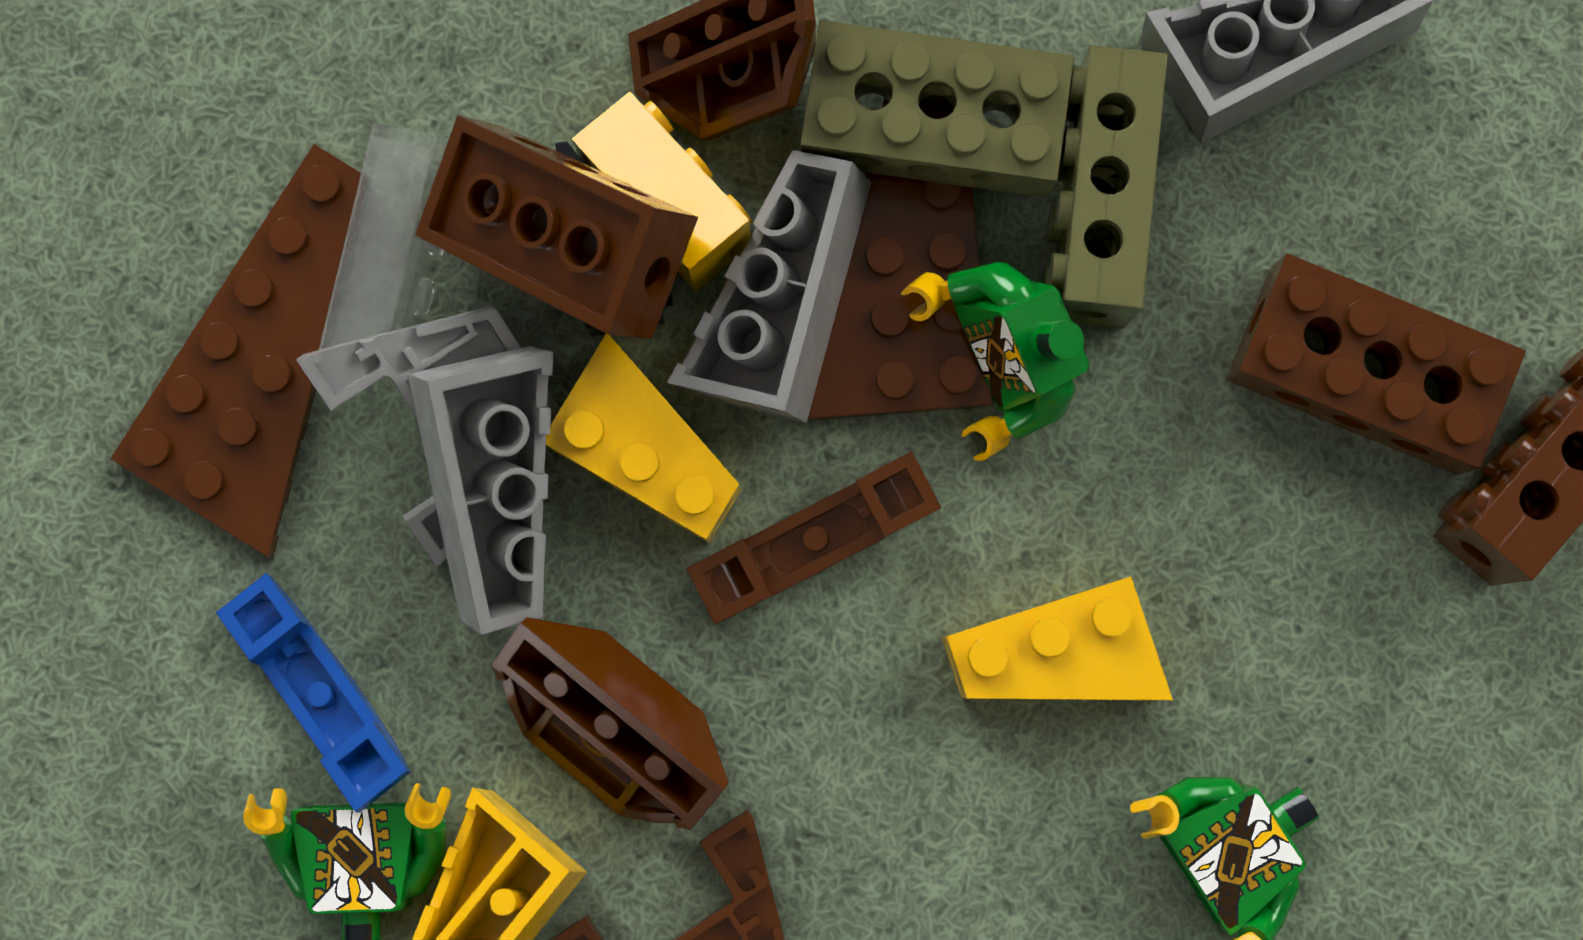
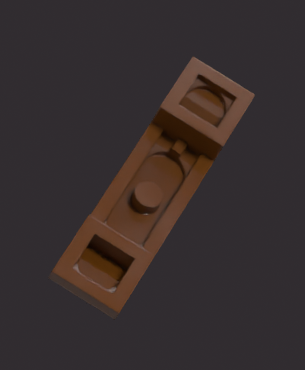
[686,451,941,625]

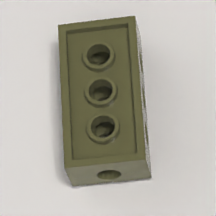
[800,20,1074,198]
[1042,45,1168,329]

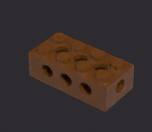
[415,115,699,339]
[1225,253,1526,475]
[1433,349,1583,586]

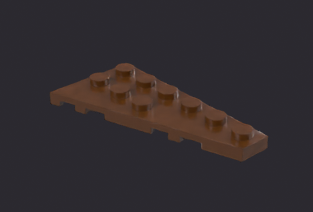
[110,144,370,558]

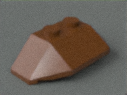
[628,0,816,141]
[491,617,729,830]

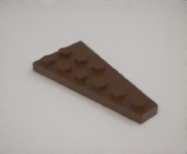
[807,38,991,421]

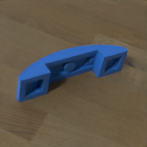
[216,573,411,813]

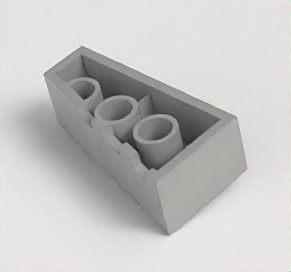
[1140,0,1433,144]
[667,150,871,423]
[408,346,553,635]

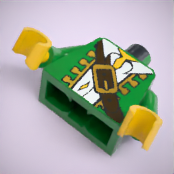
[901,262,1089,461]
[1130,777,1319,940]
[243,783,452,940]

